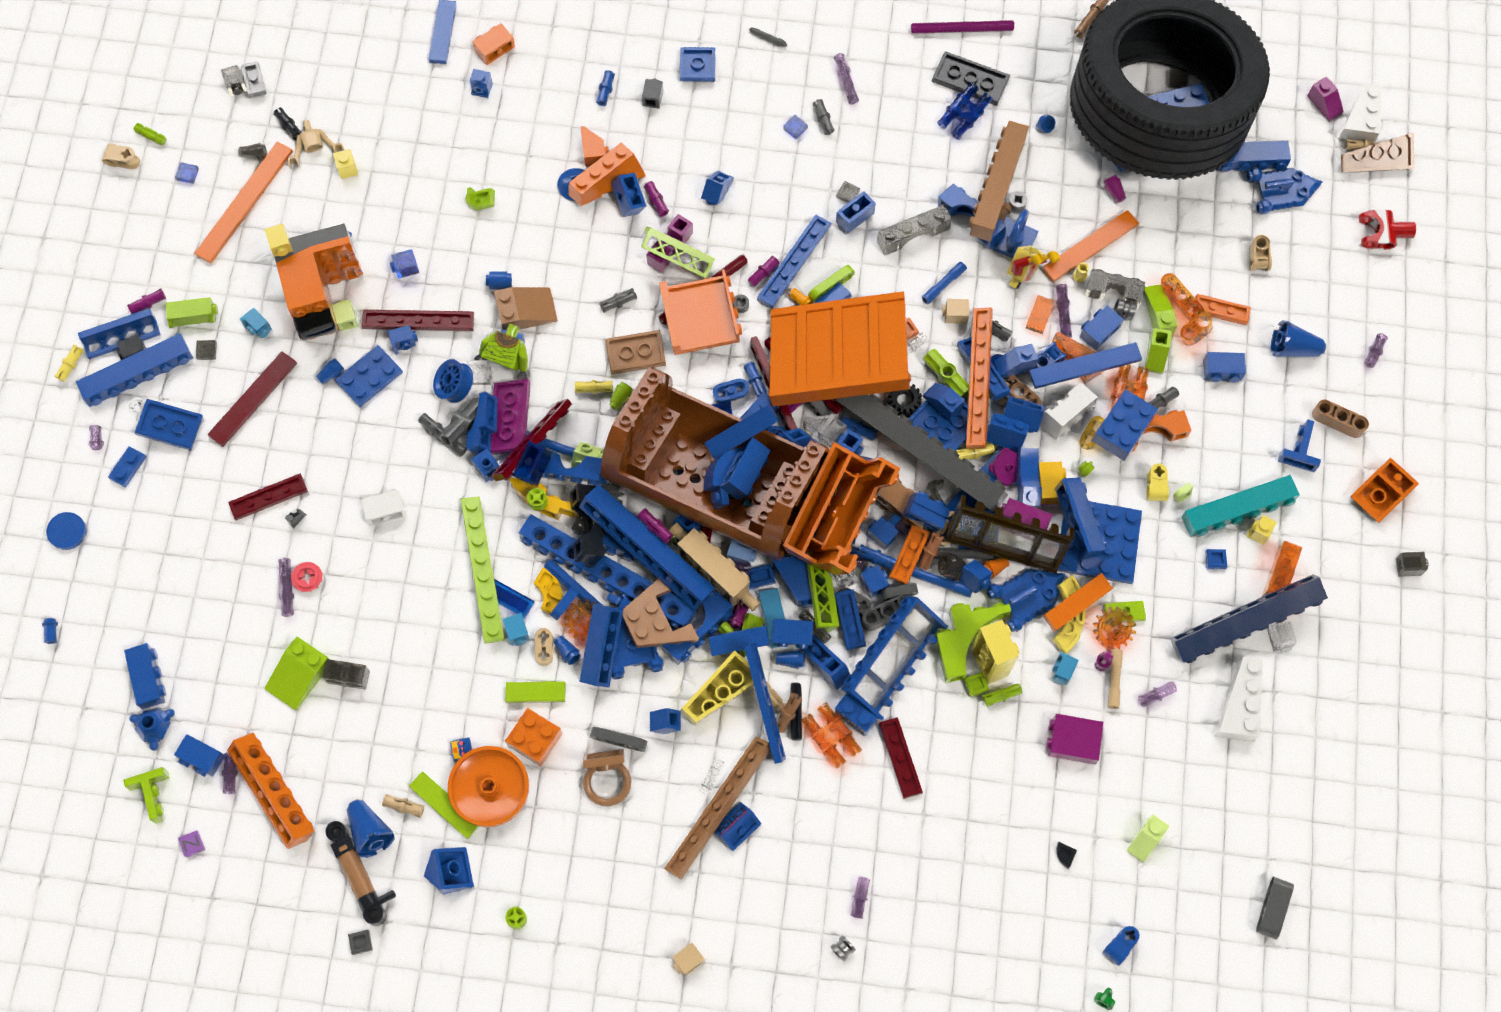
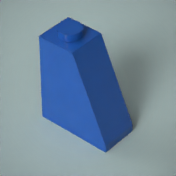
[773,556,813,608]

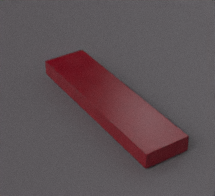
[228,473,308,521]
[879,717,923,800]

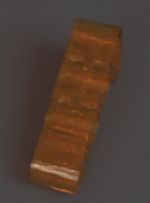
[1161,273,1214,346]

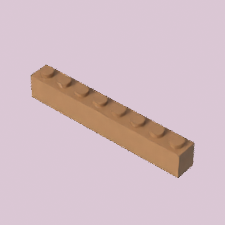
[968,120,1029,242]

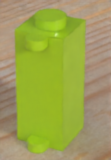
[166,297,219,328]

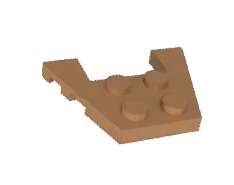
[622,579,699,648]

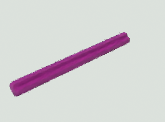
[910,20,1015,33]

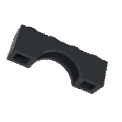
[570,483,605,564]

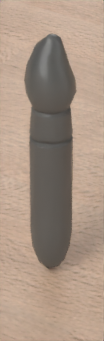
[749,27,788,47]

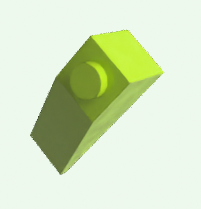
[1142,284,1177,336]

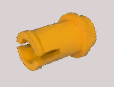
[788,287,812,305]

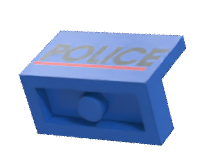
[714,802,762,851]

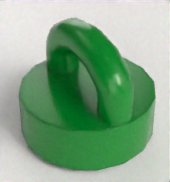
[1094,987,1116,1010]

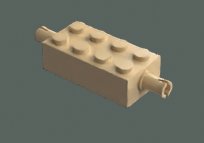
[669,523,761,612]

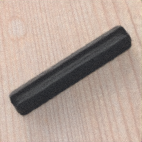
[790,682,802,741]

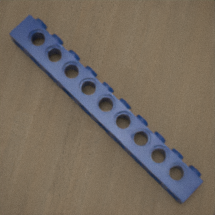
[518,514,697,630]

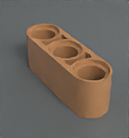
[1312,399,1369,438]

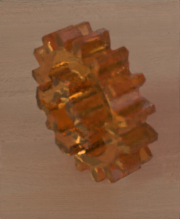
[564,599,597,641]
[1092,606,1136,650]

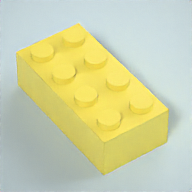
[971,620,1020,684]

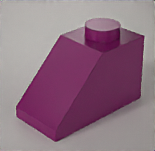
[1307,76,1344,121]

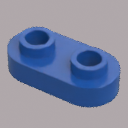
[713,378,749,404]

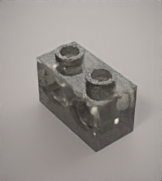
[323,659,370,690]

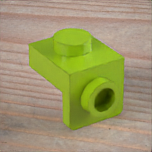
[465,187,495,211]

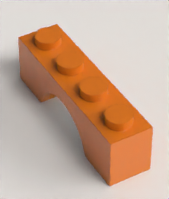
[1131,410,1192,452]

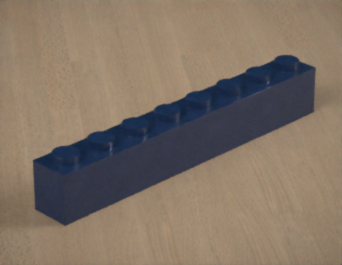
[1170,574,1328,663]

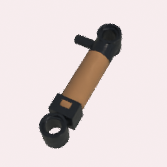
[325,821,396,927]

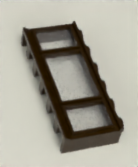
[946,495,1074,574]

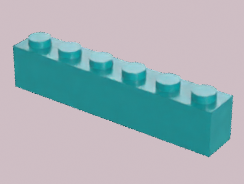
[1181,474,1300,537]

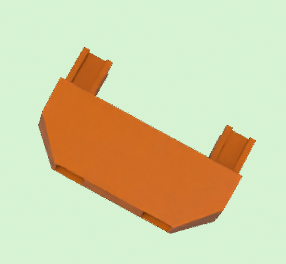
[783,442,900,575]

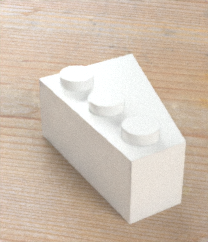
[1338,85,1382,142]
[1040,382,1097,440]

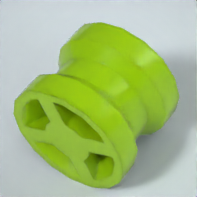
[527,488,548,511]
[505,907,527,929]

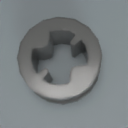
[733,294,749,313]

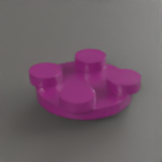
[989,448,1018,486]

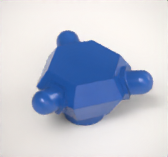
[129,709,175,751]

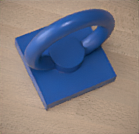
[991,209,1039,259]

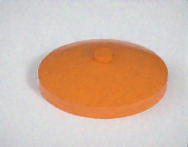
[447,746,529,827]

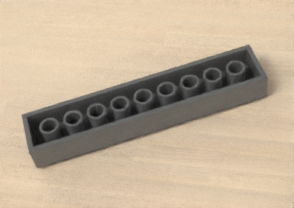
[836,394,1009,512]

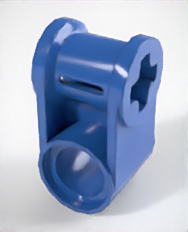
[1036,342,1068,368]
[1102,926,1140,966]

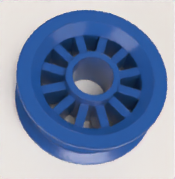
[433,359,473,403]

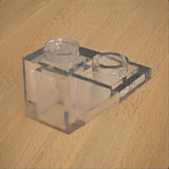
[803,415,847,448]

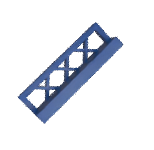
[78,308,161,359]

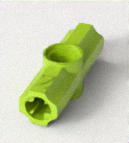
[922,348,969,398]

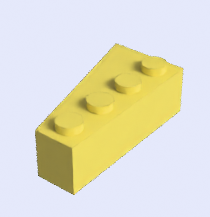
[680,650,754,725]

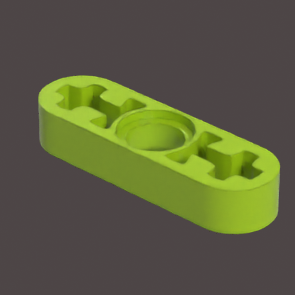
[808,264,855,302]

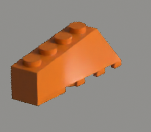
[569,142,646,206]

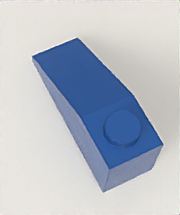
[799,634,851,690]

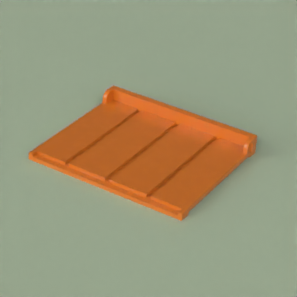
[769,291,911,406]

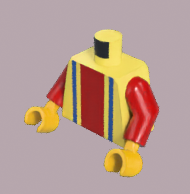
[1007,245,1061,289]

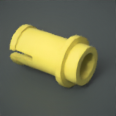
[1073,262,1089,282]

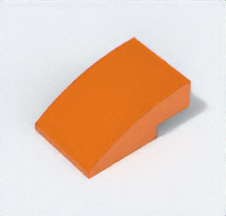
[1350,457,1420,523]

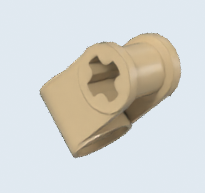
[102,143,140,170]
[1249,234,1272,271]

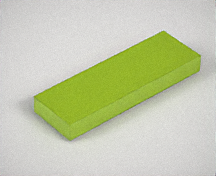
[505,681,566,703]

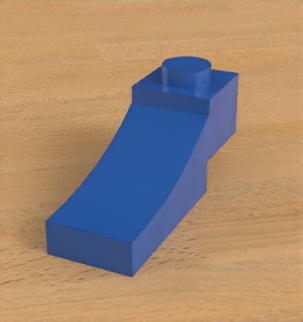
[466,391,498,454]
[1016,447,1042,506]

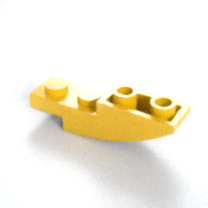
[510,477,581,521]

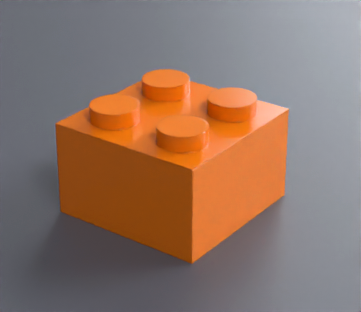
[505,708,563,767]

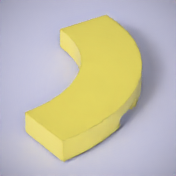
[1052,575,1086,654]

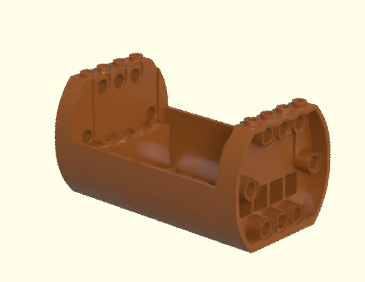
[601,367,830,561]

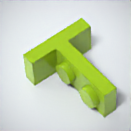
[123,767,170,824]

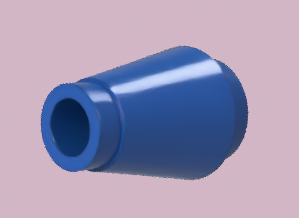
[316,358,344,384]
[554,636,581,665]
[776,650,805,669]

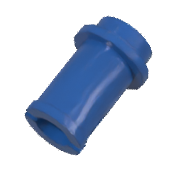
[42,618,58,644]

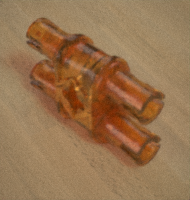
[1110,364,1149,411]
[801,702,863,769]

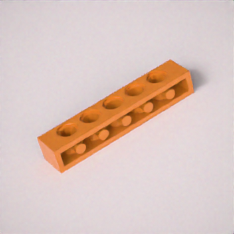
[227,732,315,850]

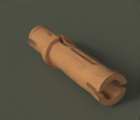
[1074,0,1110,38]

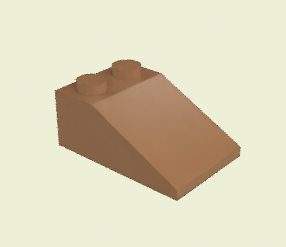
[494,287,558,330]

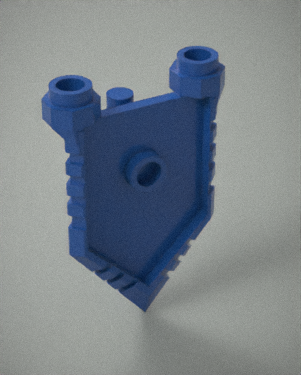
[1247,167,1323,214]
[986,568,1065,632]
[612,597,664,680]

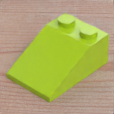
[264,636,333,711]

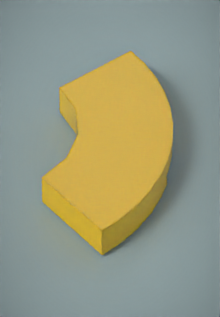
[533,567,563,614]

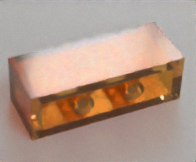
[1261,540,1303,597]

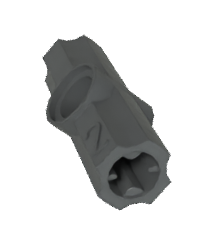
[439,397,479,447]

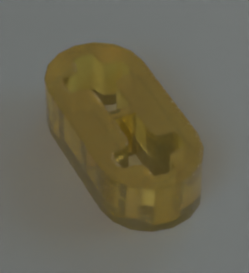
[1079,416,1105,450]

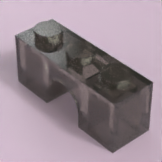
[1084,269,1146,309]

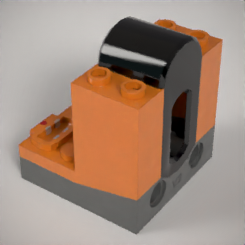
[274,223,364,341]

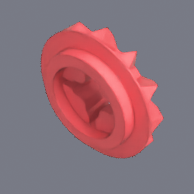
[291,562,323,592]

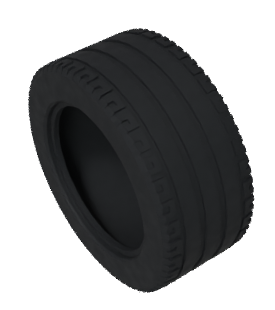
[1070,0,1270,180]

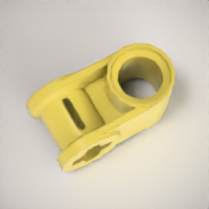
[1146,463,1169,501]

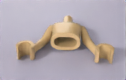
[288,120,345,169]

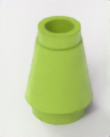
[608,381,634,411]

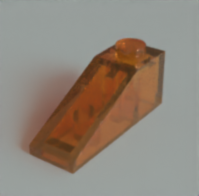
[1052,332,1104,384]

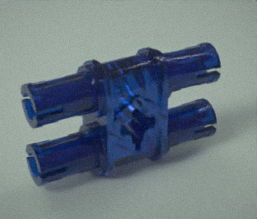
[937,82,993,140]

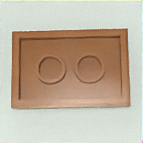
[605,330,666,375]

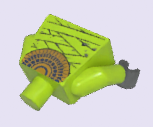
[474,324,531,379]

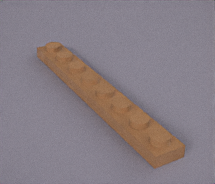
[664,736,771,880]

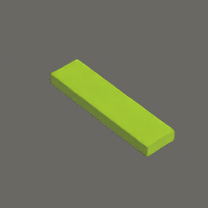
[409,771,479,840]

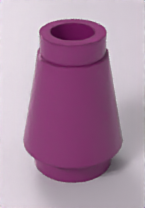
[1104,175,1126,203]

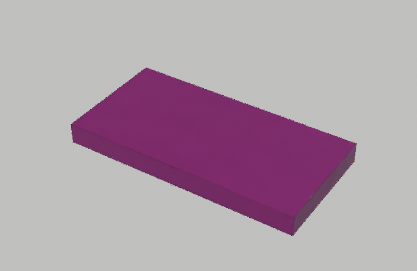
[490,379,531,455]

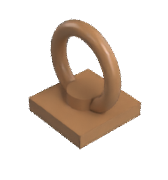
[583,749,631,807]

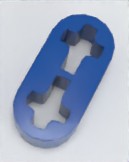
[549,586,579,621]

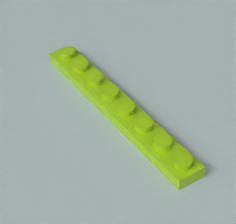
[461,496,504,644]

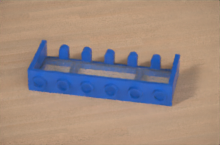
[840,596,949,720]

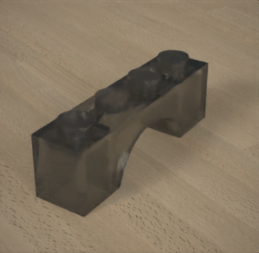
[877,205,952,256]

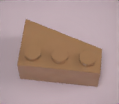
[875,479,923,529]

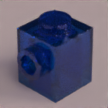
[389,249,420,279]

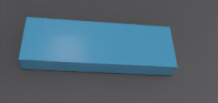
[759,588,791,649]

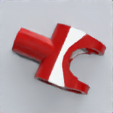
[1358,210,1416,250]

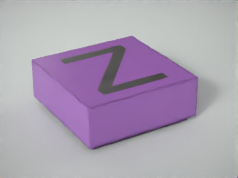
[178,830,206,858]

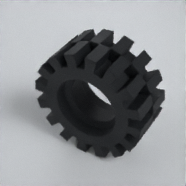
[887,384,922,418]

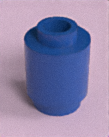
[486,271,512,290]

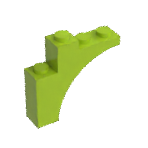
[936,603,1011,683]

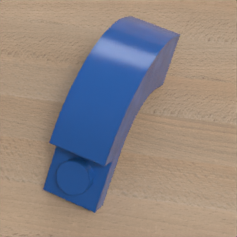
[704,448,740,509]

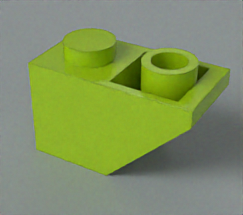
[1144,328,1172,374]

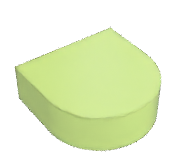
[1173,483,1193,502]

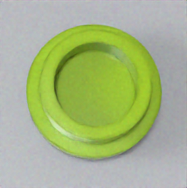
[1077,460,1095,478]

